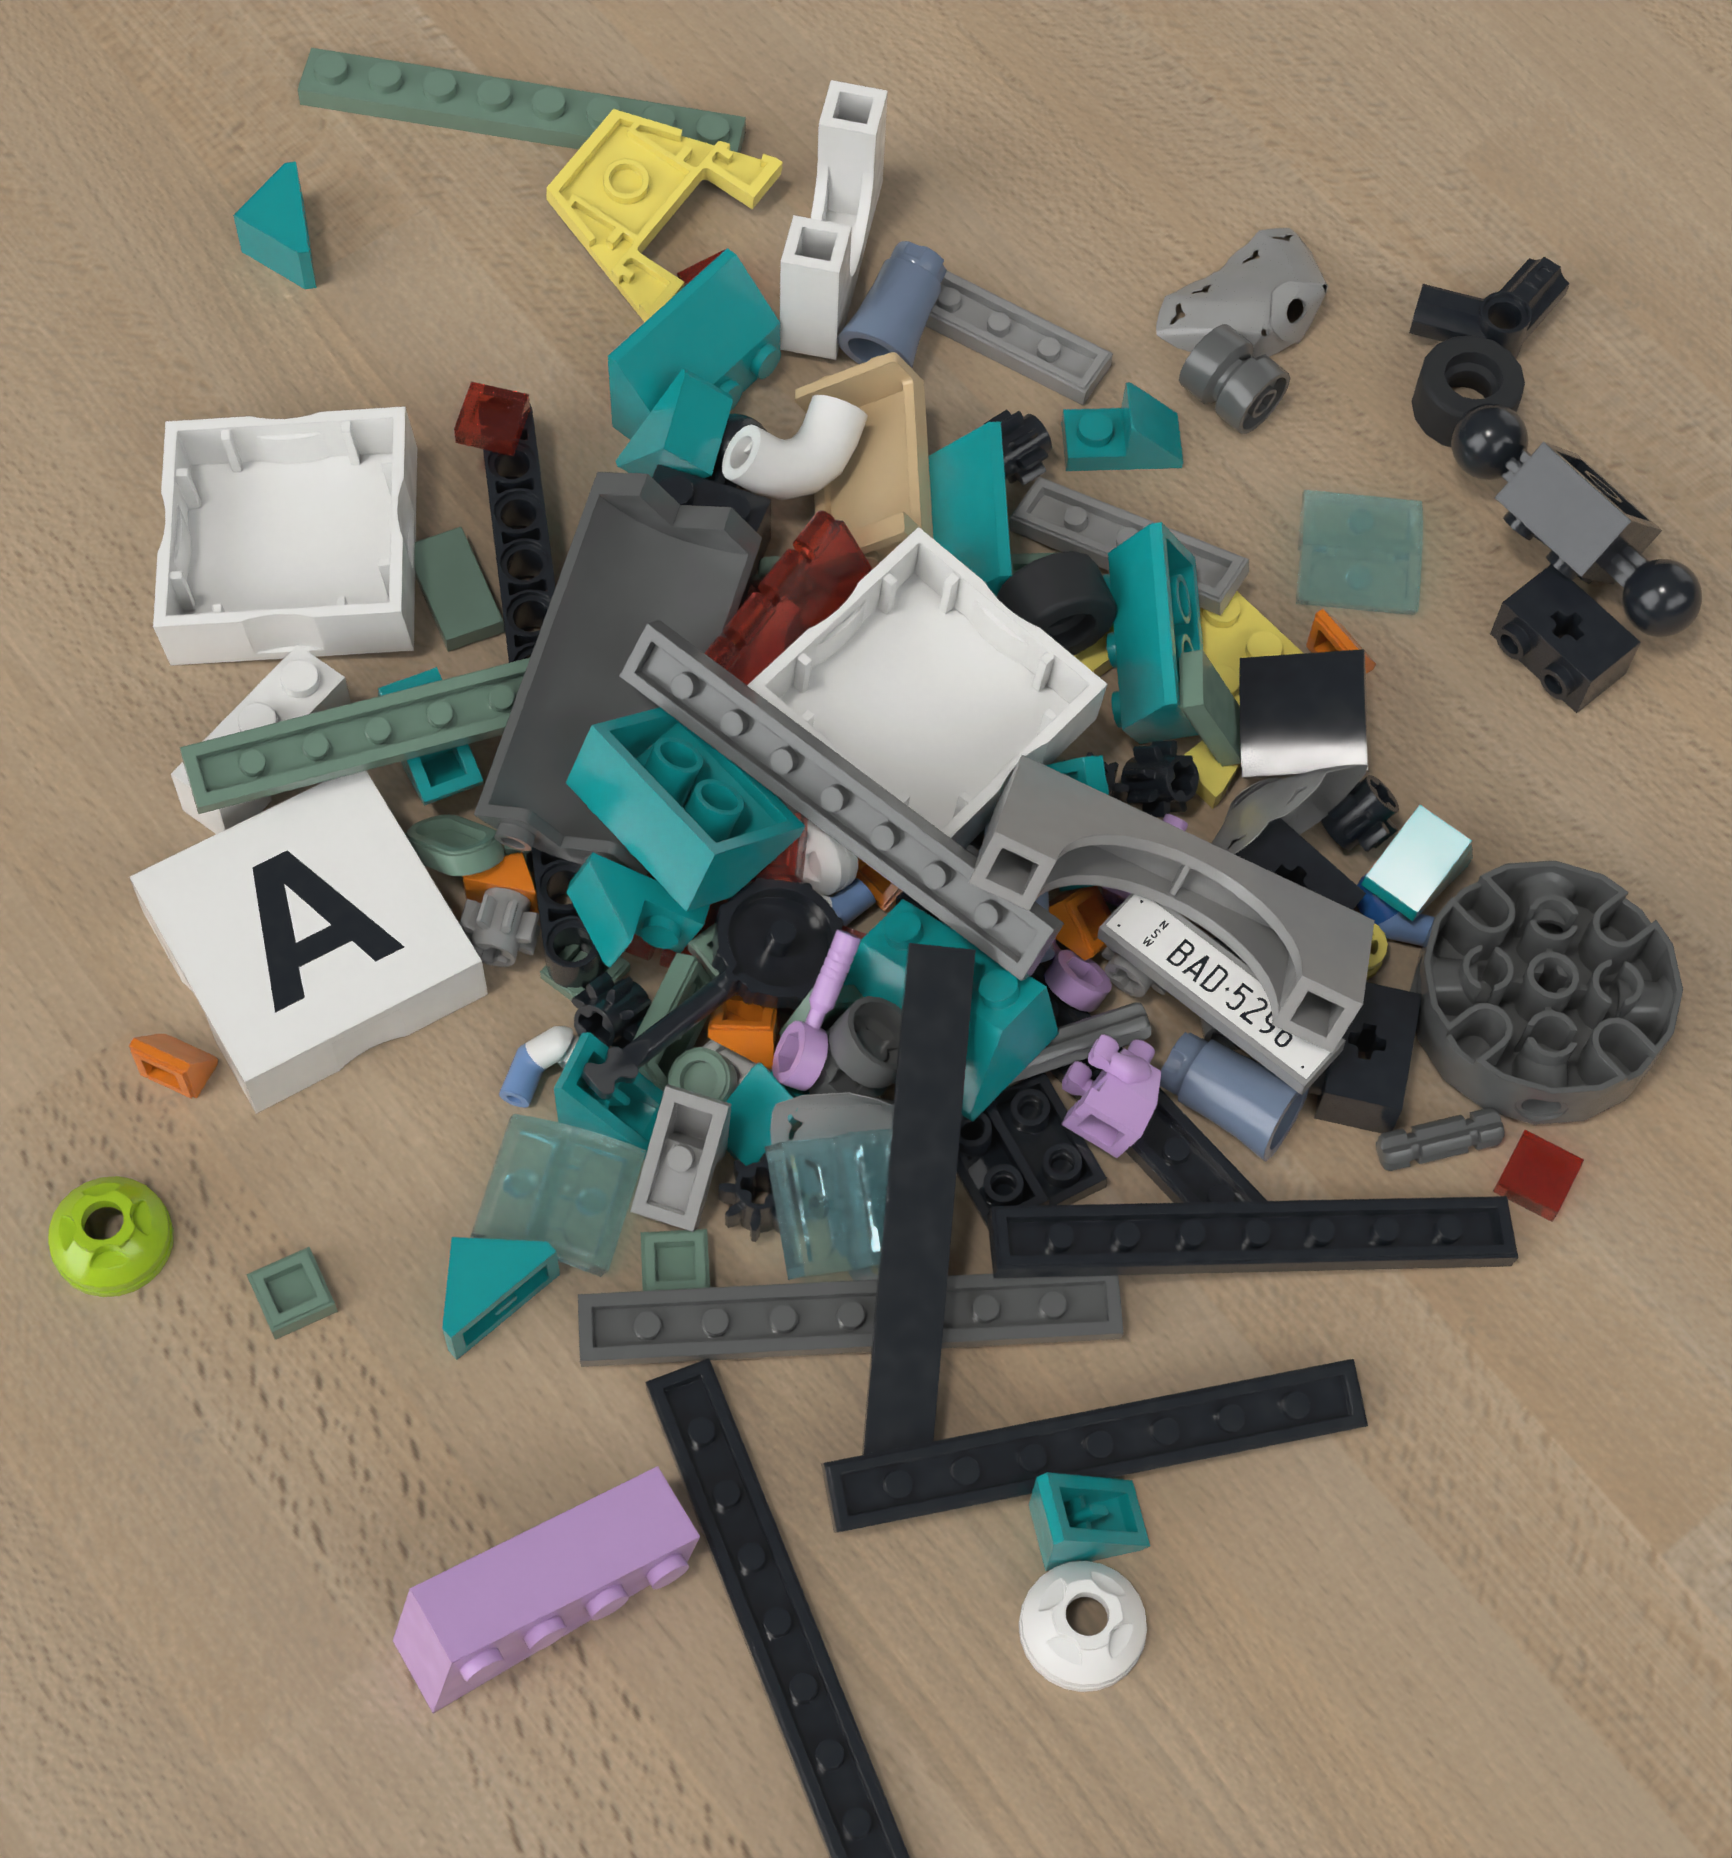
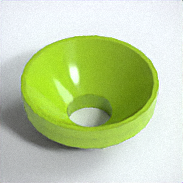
[48,1176,174,1297]

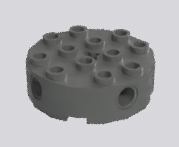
[1410,860,1683,1125]

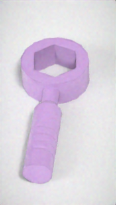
[772,929,862,1091]
[1044,939,1112,1012]

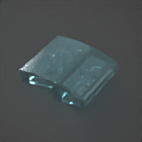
[1296,490,1423,615]
[470,1114,646,1277]
[765,1129,891,1280]

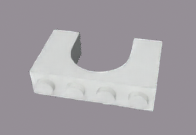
[780,80,888,360]

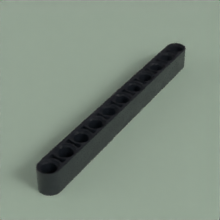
[479,390,604,989]

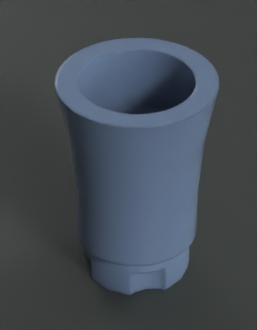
[837,241,947,368]
[1160,1032,1310,1161]

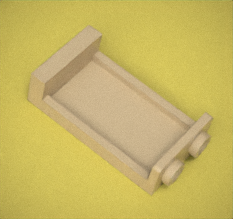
[795,352,933,597]

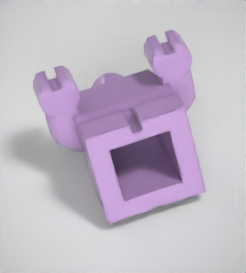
[1061,1034,1162,1158]

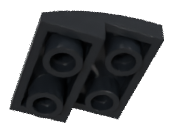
[1239,649,1369,779]
[957,1073,1107,1229]

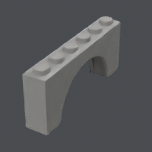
[969,755,1375,1053]

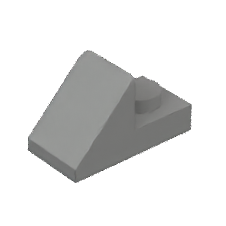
[630,1084,731,1232]

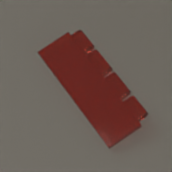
[704,510,873,685]

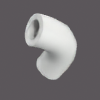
[722,395,868,500]

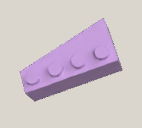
[393,1466,700,1713]

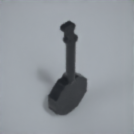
[582,877,843,1100]

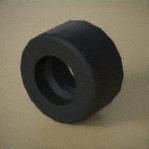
[1411,335,1525,448]
[996,551,1117,656]

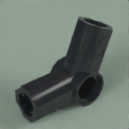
[1409,257,1569,359]

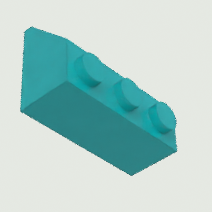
[608,248,781,440]
[929,422,1012,596]
[1103,522,1203,744]
[566,707,805,912]
[843,899,1059,1122]

